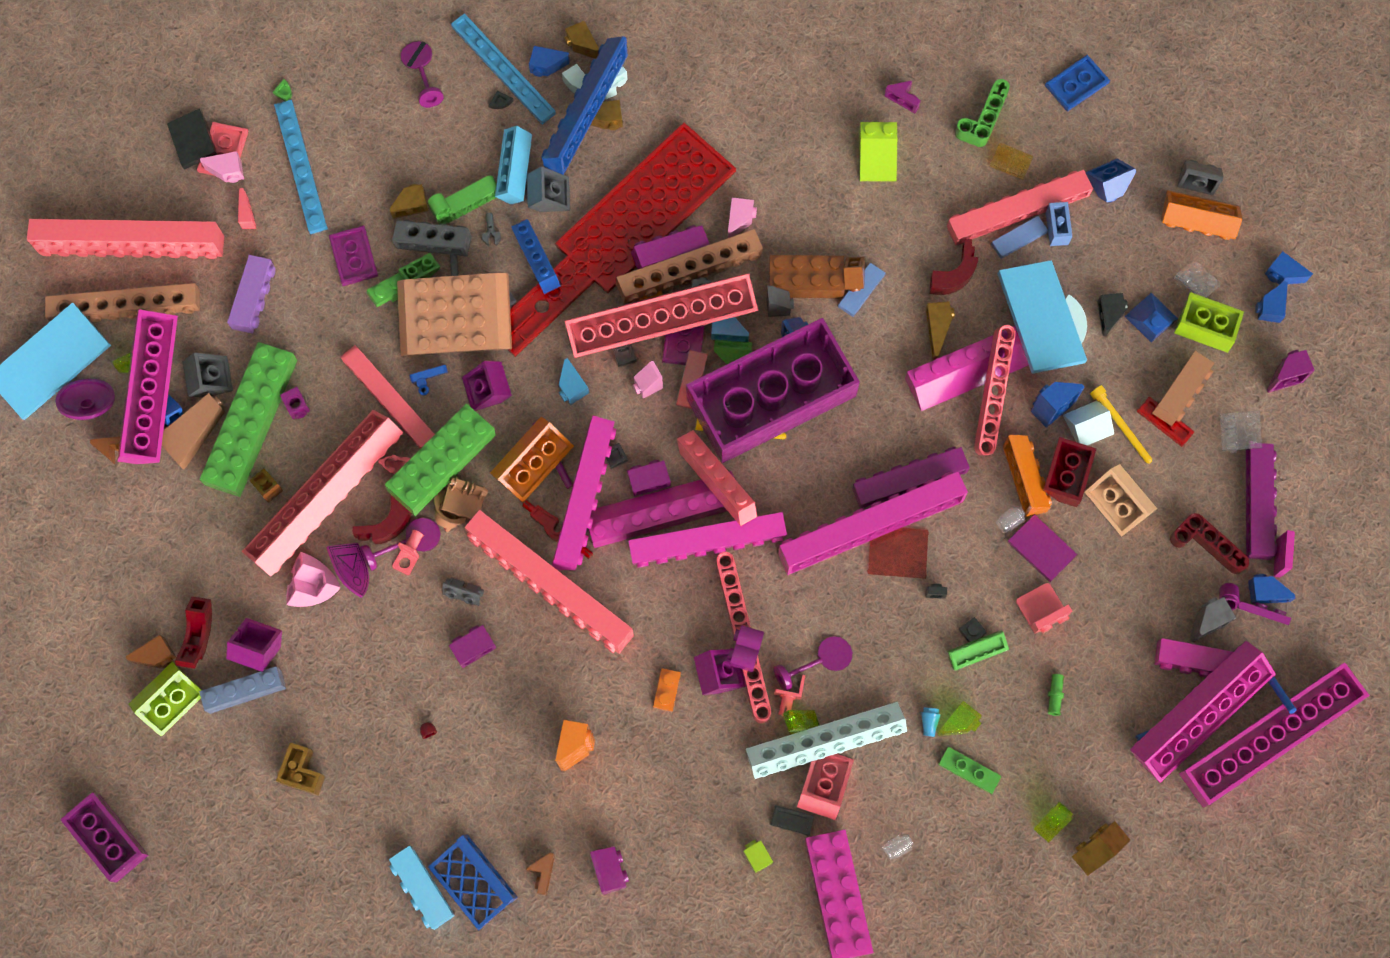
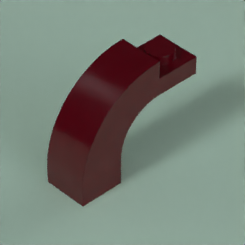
[929,239,979,295]
[352,495,412,545]
[175,596,212,669]

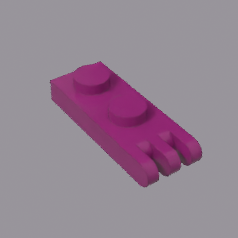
[1237,601,1291,625]

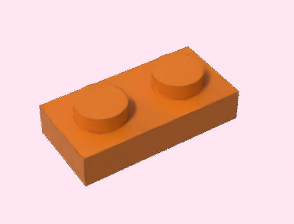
[653,668,681,712]

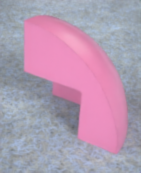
[286,552,340,607]

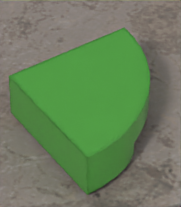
[273,79,292,102]

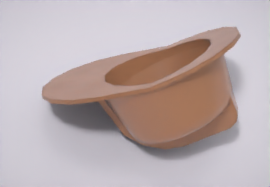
[434,490,466,532]

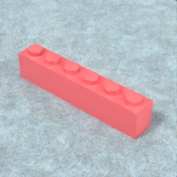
[677,430,757,526]

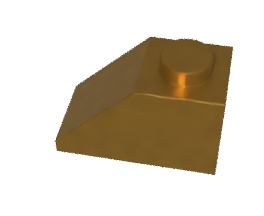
[564,21,599,59]
[390,184,429,219]

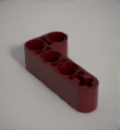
[1170,513,1249,574]

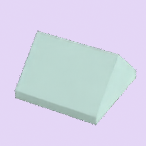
[1063,401,1114,445]

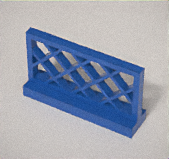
[428,834,518,930]

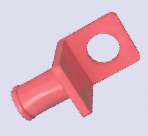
[392,530,424,575]
[774,675,805,717]

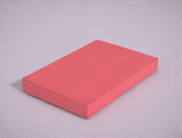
[197,122,249,176]

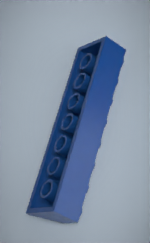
[541,36,628,175]

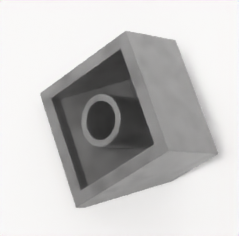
[1190,597,1236,642]

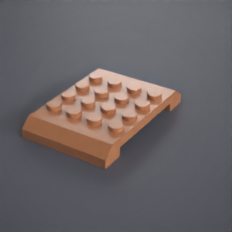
[397,273,512,356]

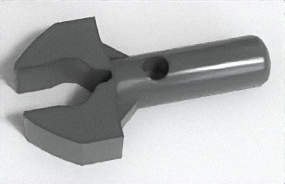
[482,213,501,247]

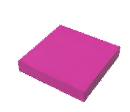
[1273,530,1295,578]

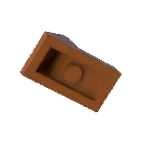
[90,436,120,464]
[249,468,283,503]
[526,853,555,896]

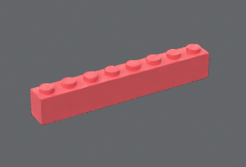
[947,170,1093,245]

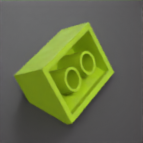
[1174,292,1244,353]
[128,661,202,736]

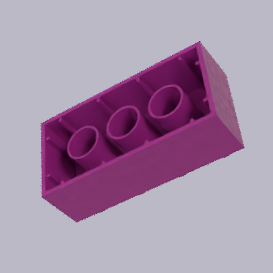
[686,317,860,463]

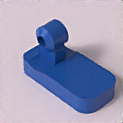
[409,365,448,396]

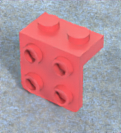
[1016,583,1072,634]

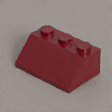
[1043,437,1097,507]

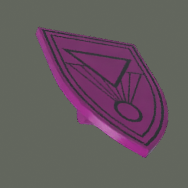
[326,543,369,598]

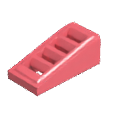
[238,188,256,229]

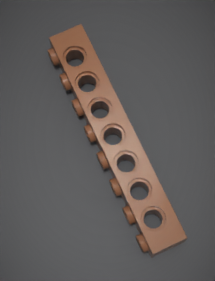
[616,229,763,304]
[45,283,200,322]

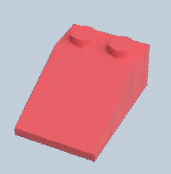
[797,754,854,820]

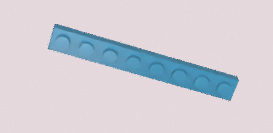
[451,13,556,125]
[274,100,328,234]

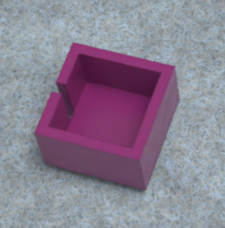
[226,618,282,672]

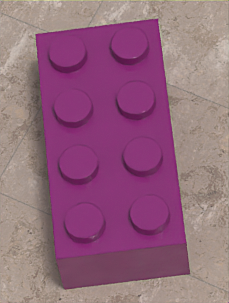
[60,792,149,883]

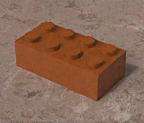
[769,255,845,298]

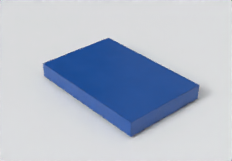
[1045,55,1110,112]

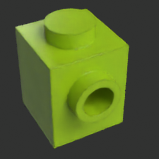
[743,840,773,874]

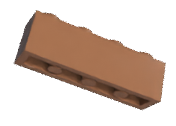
[1152,351,1215,426]

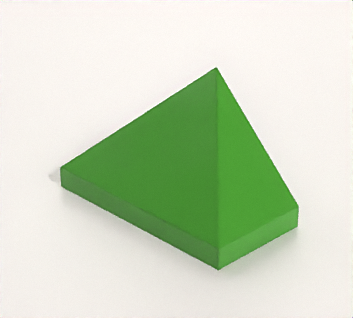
[714,340,752,364]

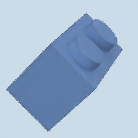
[1045,202,1072,246]

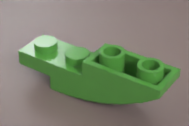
[367,253,440,307]

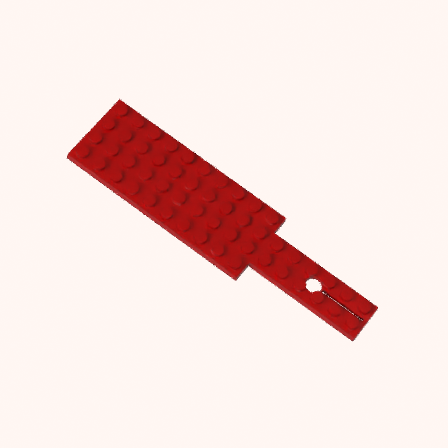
[508,123,736,357]

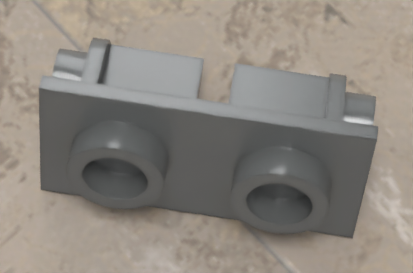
[443,577,484,606]

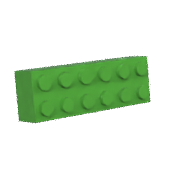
[384,403,496,516]

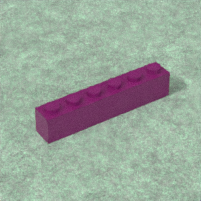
[1246,442,1277,560]
[852,447,970,509]

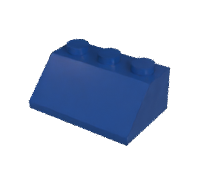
[1031,382,1084,428]

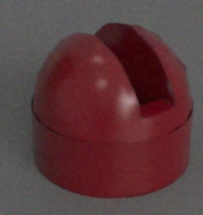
[420,722,437,739]

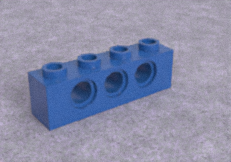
[511,219,561,294]

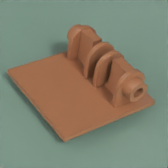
[442,477,488,520]

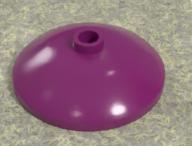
[55,379,115,420]

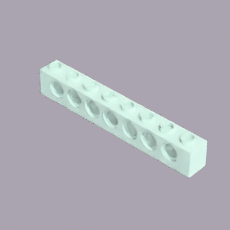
[746,702,907,779]

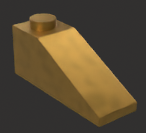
[566,100,623,130]
[925,301,955,361]

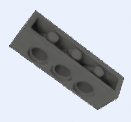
[392,220,472,256]

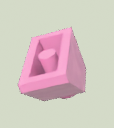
[200,151,244,183]
[728,198,757,238]
[632,361,663,398]

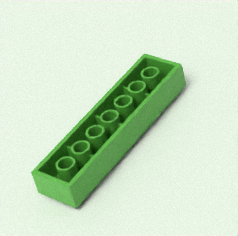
[199,342,298,497]

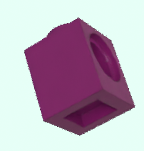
[280,387,310,419]

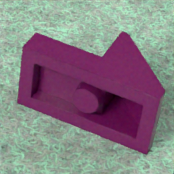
[884,81,921,114]

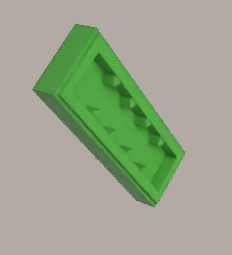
[947,630,1009,670]
[938,747,1002,794]

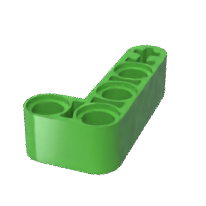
[955,79,1010,147]
[428,175,497,224]

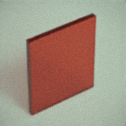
[867,528,929,579]

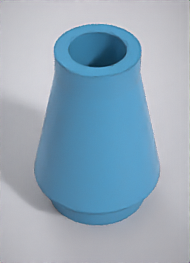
[921,707,941,737]

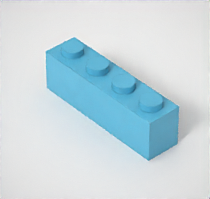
[495,126,532,204]
[389,846,455,930]

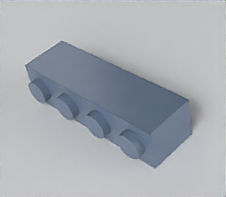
[199,667,286,714]

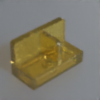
[989,143,1033,180]

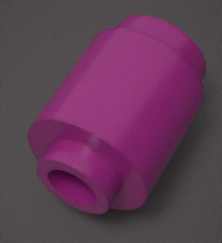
[1219,583,1240,611]

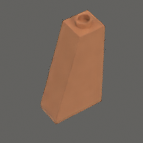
[162,393,225,470]

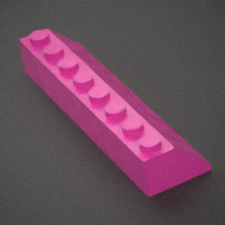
[117,309,178,464]
[905,326,1029,411]
[551,416,617,570]
[589,471,734,548]
[628,512,787,568]
[1130,641,1276,783]

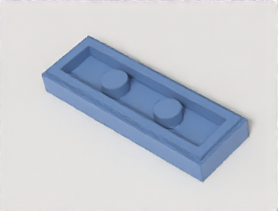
[991,216,1048,259]
[838,263,885,317]

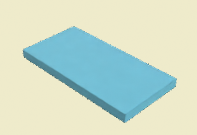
[998,260,1087,374]
[0,303,111,420]

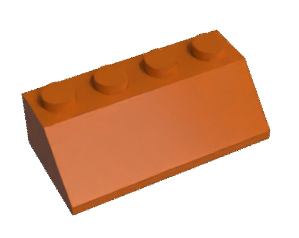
[1162,190,1242,240]
[490,417,574,502]
[1003,435,1052,518]
[555,720,595,771]

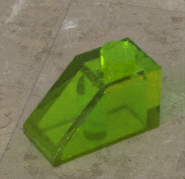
[937,701,982,736]

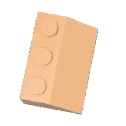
[1085,464,1157,537]

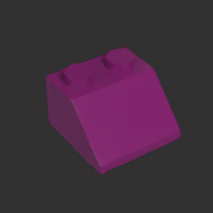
[1267,350,1315,393]
[462,361,512,411]
[694,649,746,695]
[590,846,629,895]

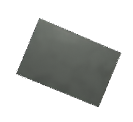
[167,108,217,170]

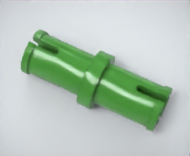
[1048,674,1064,716]

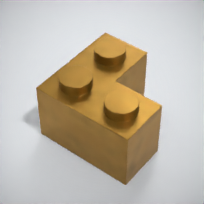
[276,743,325,796]
[1071,821,1130,876]

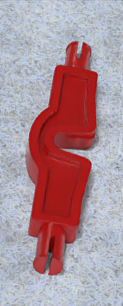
[522,500,593,559]

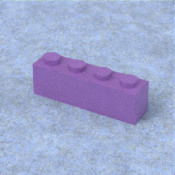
[227,255,275,334]

